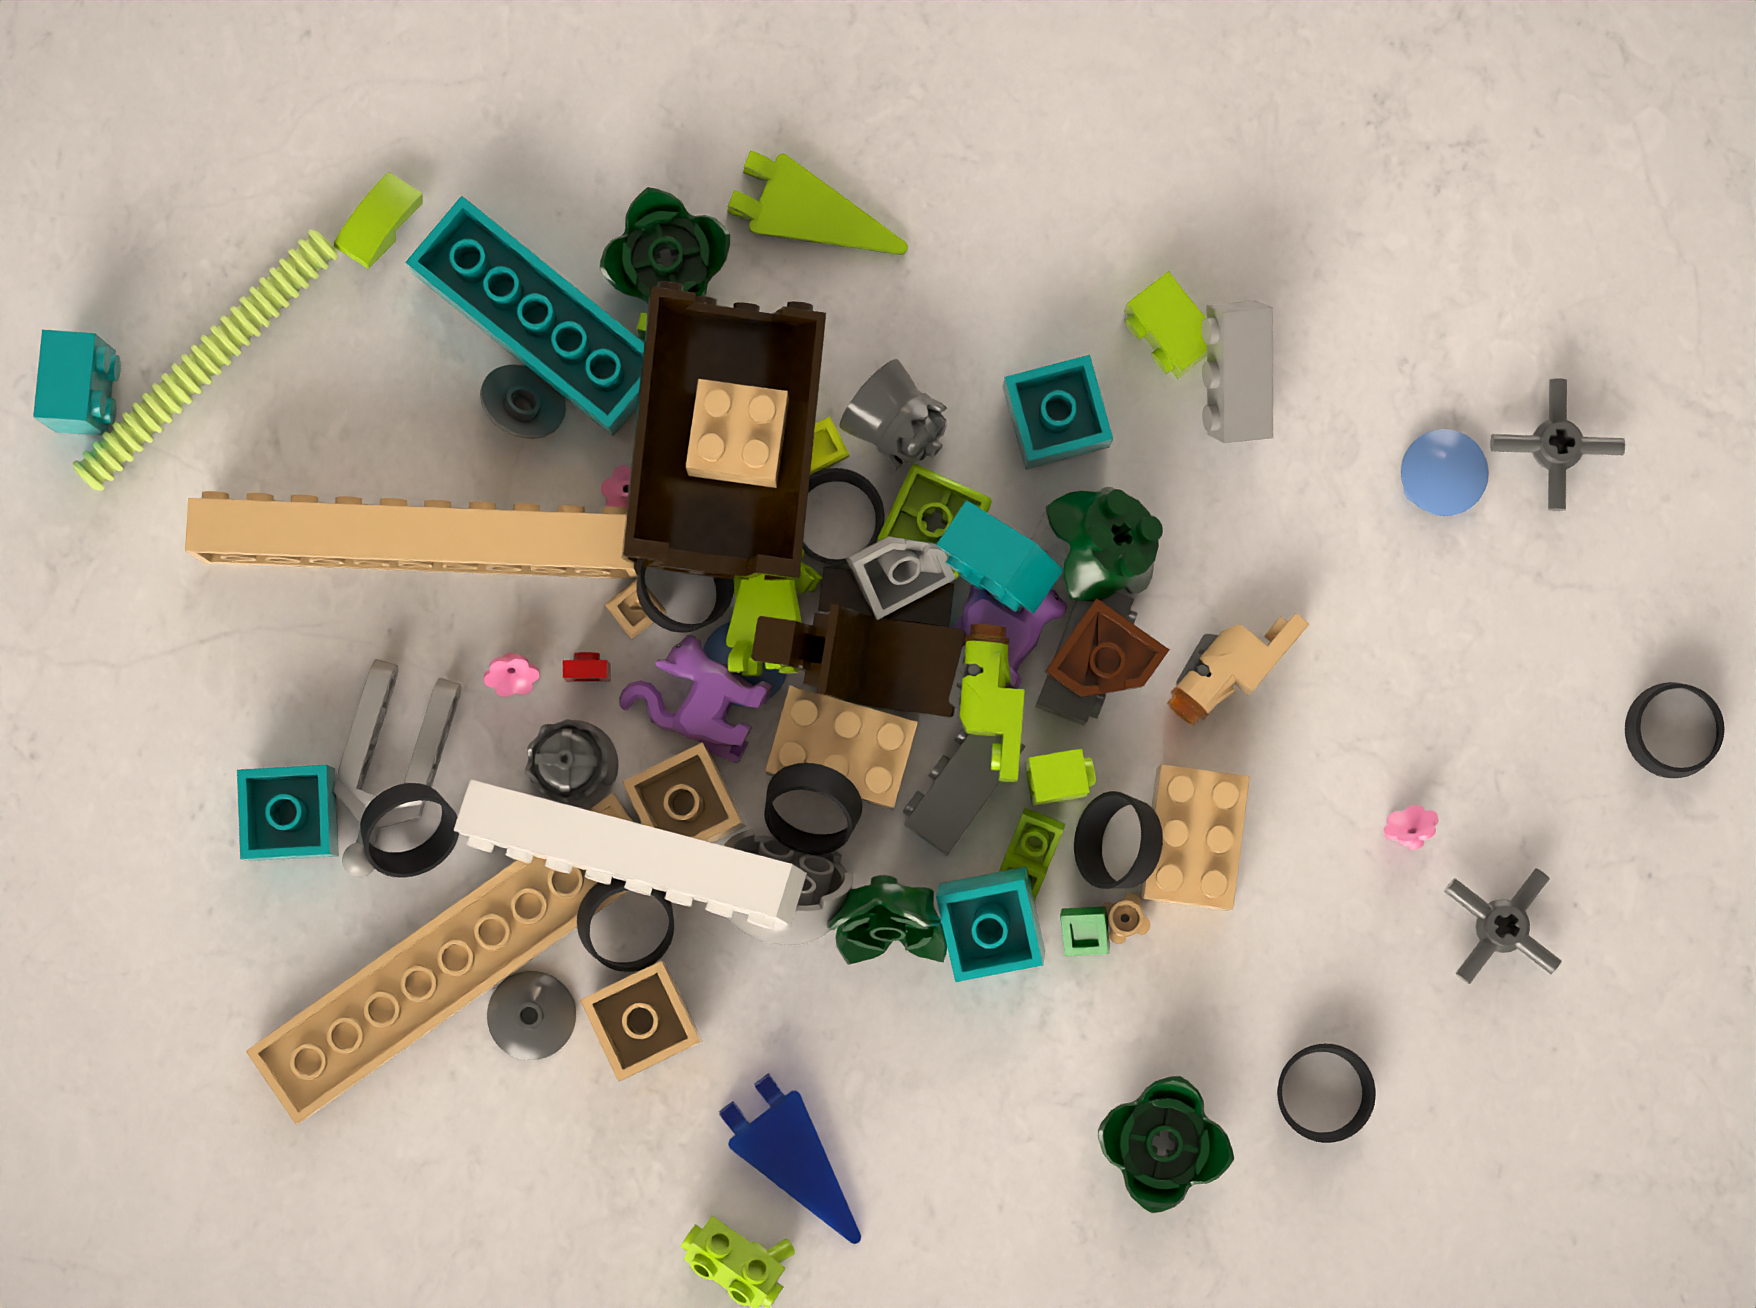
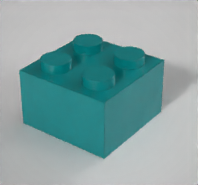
[33,329,121,436]
[1002,355,1113,470]
[936,500,1063,614]
[237,765,339,861]
[936,866,1045,982]

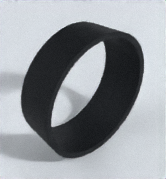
[803,468,885,564]
[636,561,734,633]
[1625,682,1725,779]
[764,763,863,855]
[360,783,459,878]
[1074,791,1163,889]
[577,877,674,972]
[1277,1043,1376,1143]

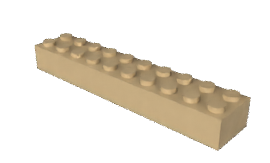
[185,491,641,579]

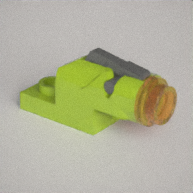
[949,624,1025,783]

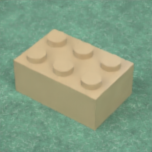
[765,686,918,811]
[1140,764,1250,911]

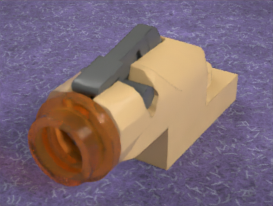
[1167,613,1309,726]

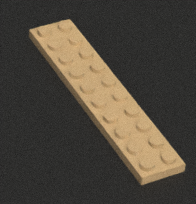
[246,793,634,1125]

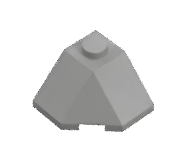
[845,537,956,620]

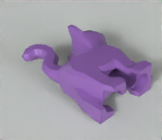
[952,585,1067,689]
[619,635,774,763]

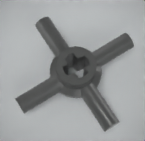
[1490,378,1625,511]
[1444,868,1562,984]

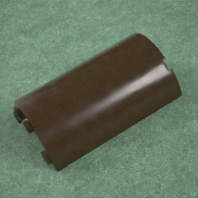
[622,281,826,581]

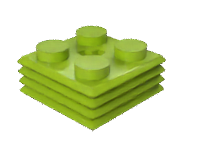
[877,464,992,580]

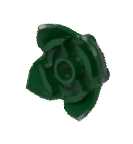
[599,187,730,305]
[1045,487,1163,601]
[827,875,947,965]
[1098,1076,1234,1213]

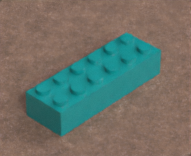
[405,196,644,436]

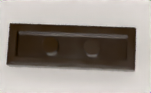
[818,567,955,627]

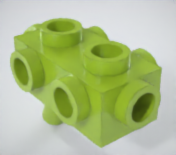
[680,1216,795,1308]

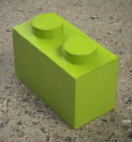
[1124,271,1207,379]
[1025,748,1096,807]

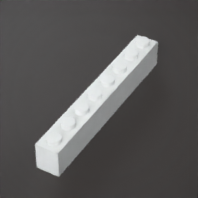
[454,779,807,929]

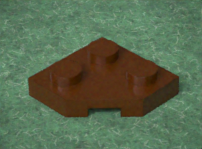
[1045,598,1170,698]

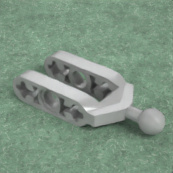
[333,659,461,877]

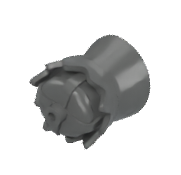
[839,359,947,470]
[525,719,618,803]

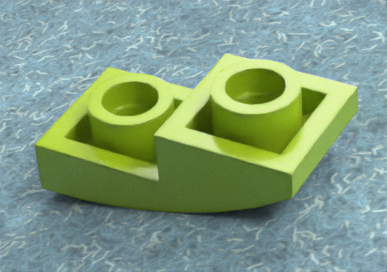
[334,172,423,269]
[999,808,1066,902]

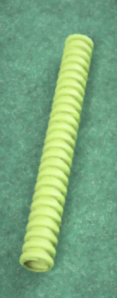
[73,229,339,491]

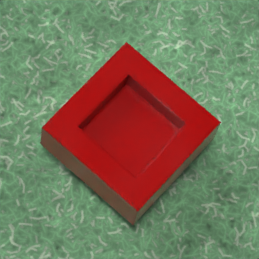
[563,652,611,682]

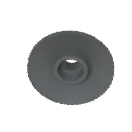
[480,365,566,439]
[487,971,576,1060]

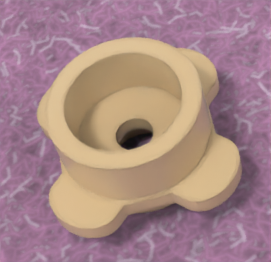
[1102,893,1151,944]

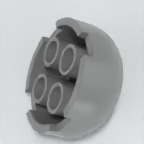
[724,830,853,945]

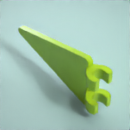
[727,150,908,255]
[726,574,802,677]

